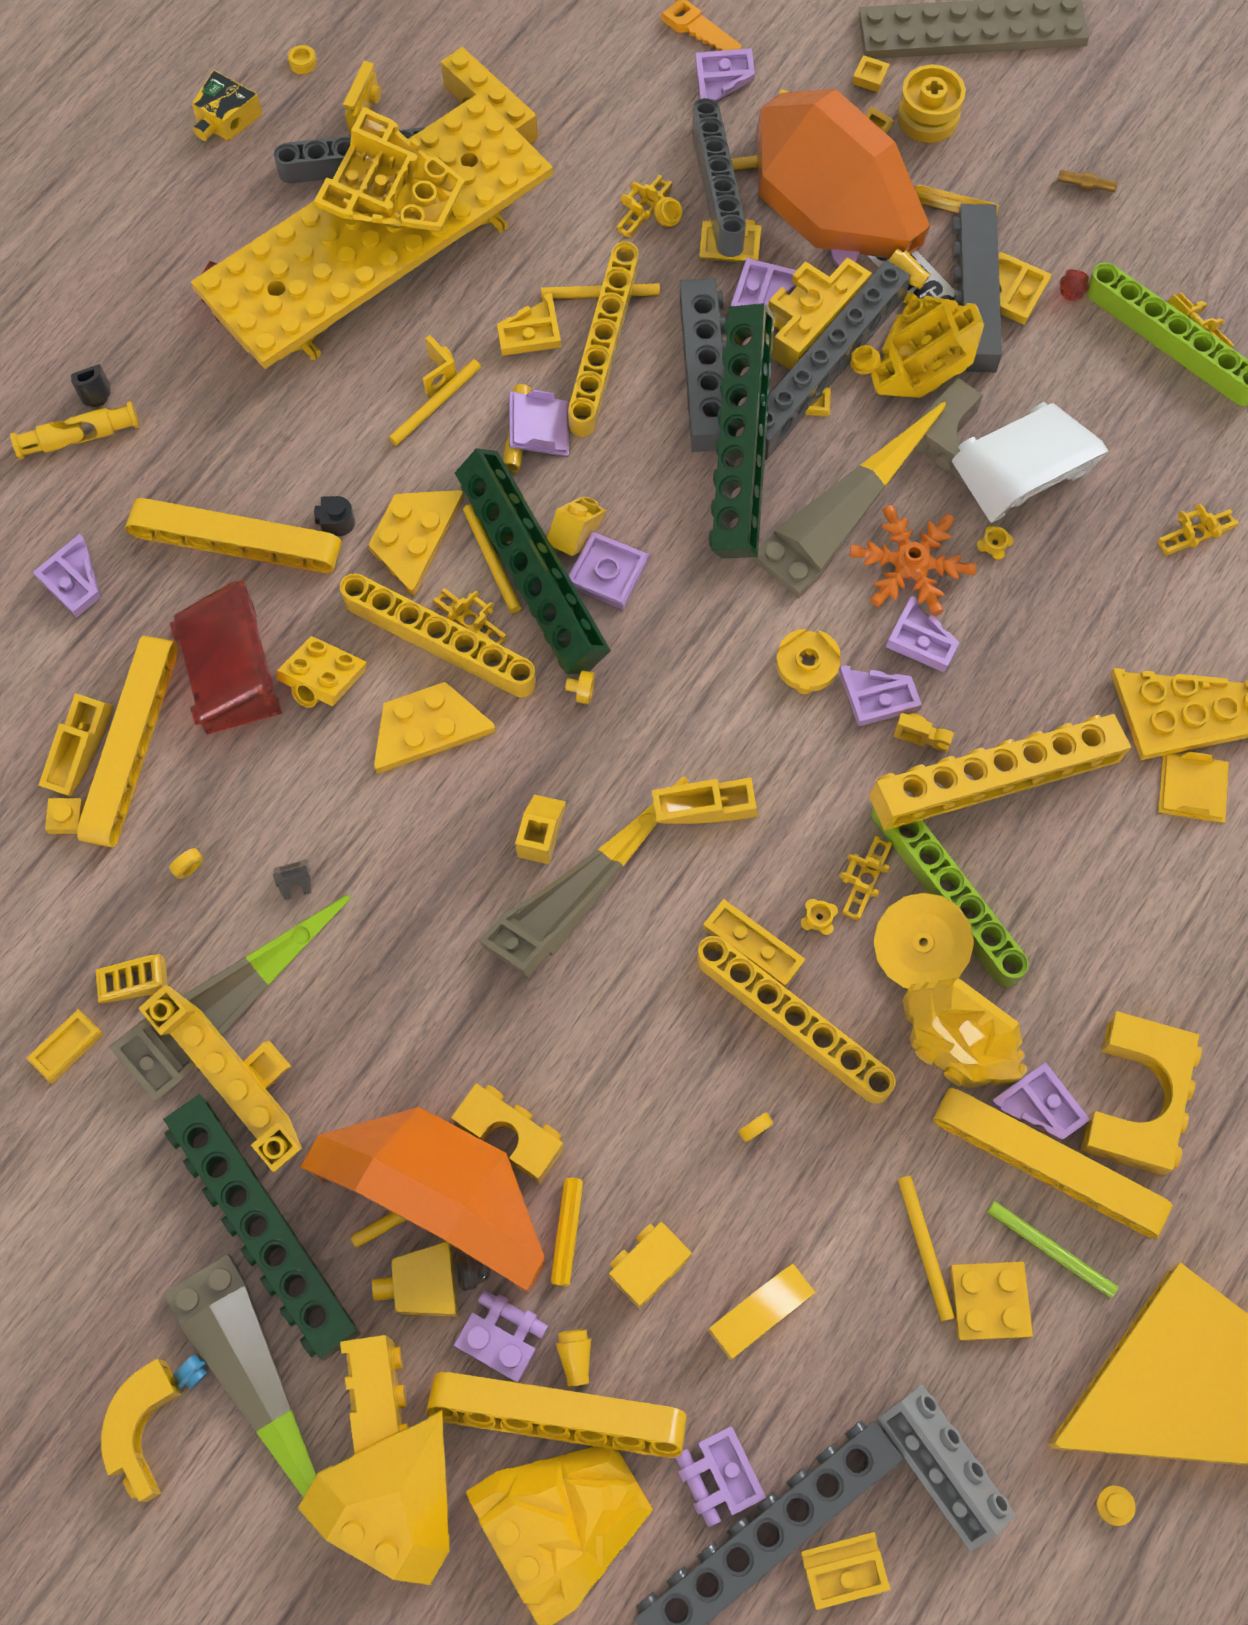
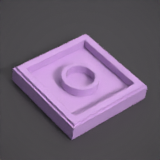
[569,531,649,610]

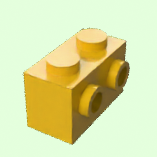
[609,1221,692,1310]

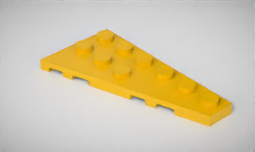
[1110,668,1248,761]

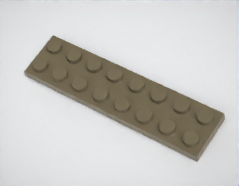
[858,0,1089,59]

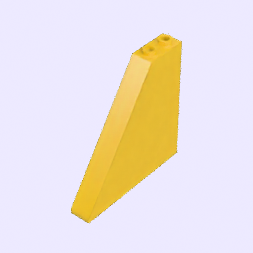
[1047,1262,1248,1465]

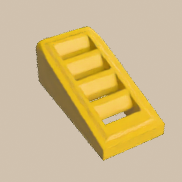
[96,954,168,1004]

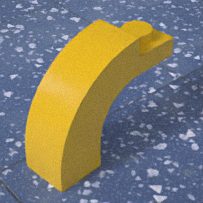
[101,1358,182,1502]

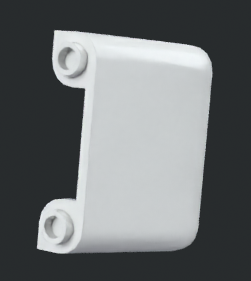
[951,402,1109,523]

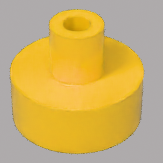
[565,670,595,705]

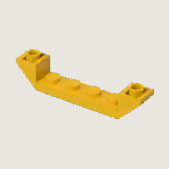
[138,985,302,1173]

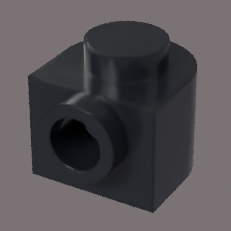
[71,364,111,407]
[314,496,355,536]

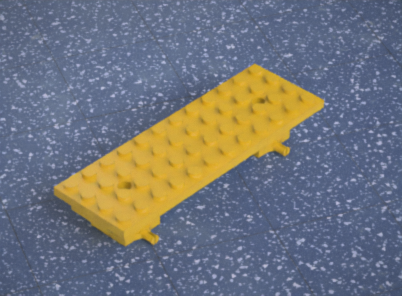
[190,93,554,369]

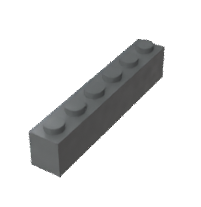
[951,204,1002,372]

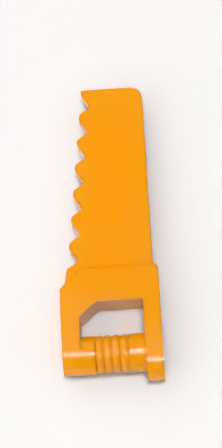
[660,0,741,51]

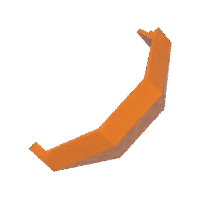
[757,89,930,258]
[300,1107,546,1294]

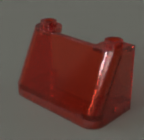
[170,579,283,735]

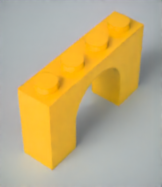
[1080,1011,1202,1176]

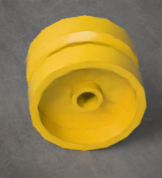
[897,64,966,143]

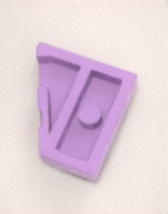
[695,48,755,102]
[990,1062,1090,1142]

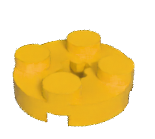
[775,629,841,694]

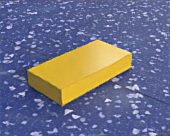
[26,1009,104,1084]

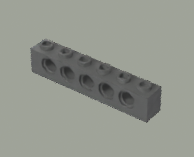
[679,278,727,452]

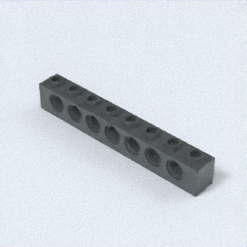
[743,260,911,460]
[634,1420,904,1625]

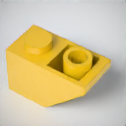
[547,497,607,556]
[515,794,566,865]

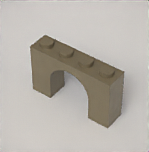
[914,378,1010,513]

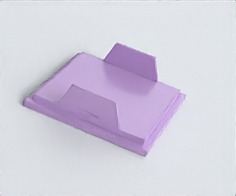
[509,390,569,457]

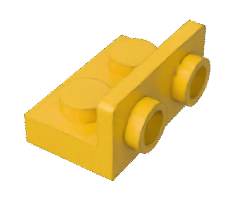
[699,218,762,263]

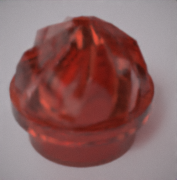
[1059,269,1089,301]

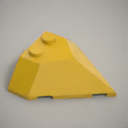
[871,292,984,398]
[298,1410,450,1585]

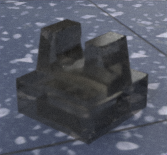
[273,859,312,900]

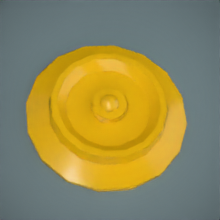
[873,893,974,989]

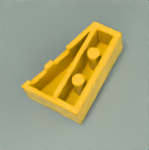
[340,1335,409,1453]

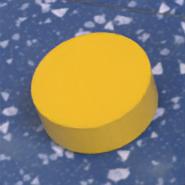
[287,45,317,74]
[169,848,204,879]
[737,1112,773,1142]

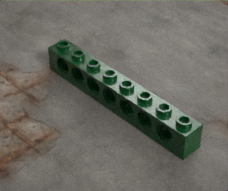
[709,303,775,559]
[455,448,611,674]
[163,1094,361,1361]

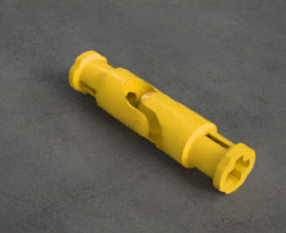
[10,401,140,460]

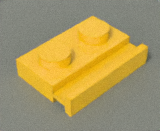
[343,61,381,134]
[800,1532,891,1610]

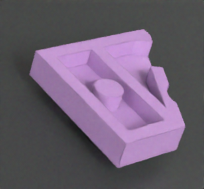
[731,258,797,307]
[33,534,101,618]
[886,596,959,673]
[839,665,922,727]

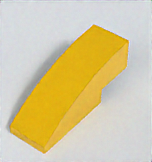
[38,693,115,796]
[652,777,758,824]
[708,1263,816,1361]

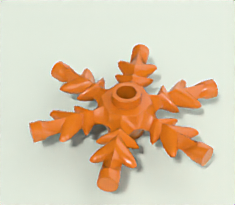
[849,505,977,616]

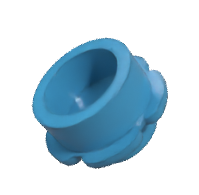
[173,1354,208,1390]

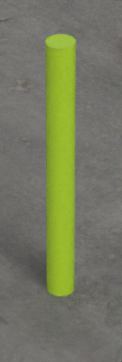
[987,1201,1119,1299]

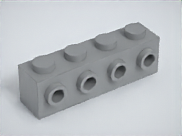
[877,1384,1016,1552]

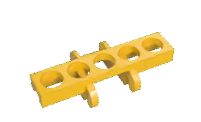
[617,175,672,239]
[1168,292,1234,348]
[1157,504,1239,556]
[433,588,507,645]
[839,836,892,921]

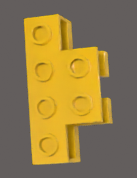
[768,257,872,370]

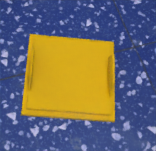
[1158,752,1229,823]

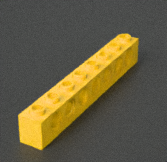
[869,714,1132,831]

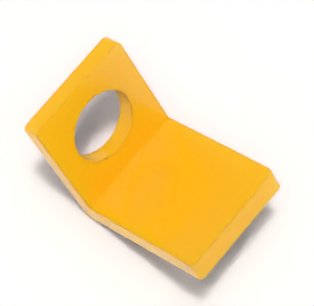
[422,335,456,398]

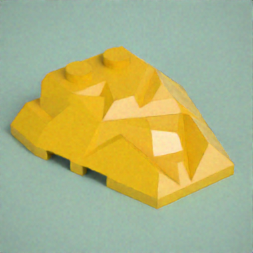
[314,107,464,232]
[902,978,1027,1089]
[466,1446,653,1625]

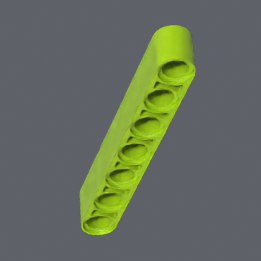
[1086,262,1248,406]
[871,805,1029,987]

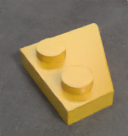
[998,252,1052,325]
[497,293,561,356]

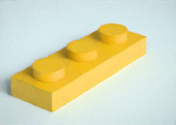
[703,899,806,988]

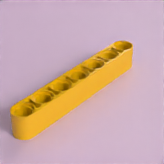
[568,241,639,437]
[125,498,342,574]
[340,573,536,698]
[77,635,178,848]
[697,936,896,1104]
[933,1088,1173,1239]
[426,1372,687,1458]

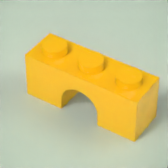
[451,1083,564,1184]

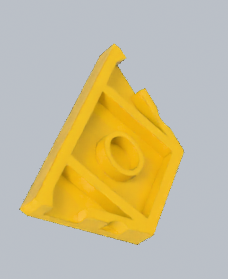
[368,490,464,596]
[374,682,496,774]

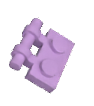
[454,1290,549,1383]
[675,1426,766,1528]

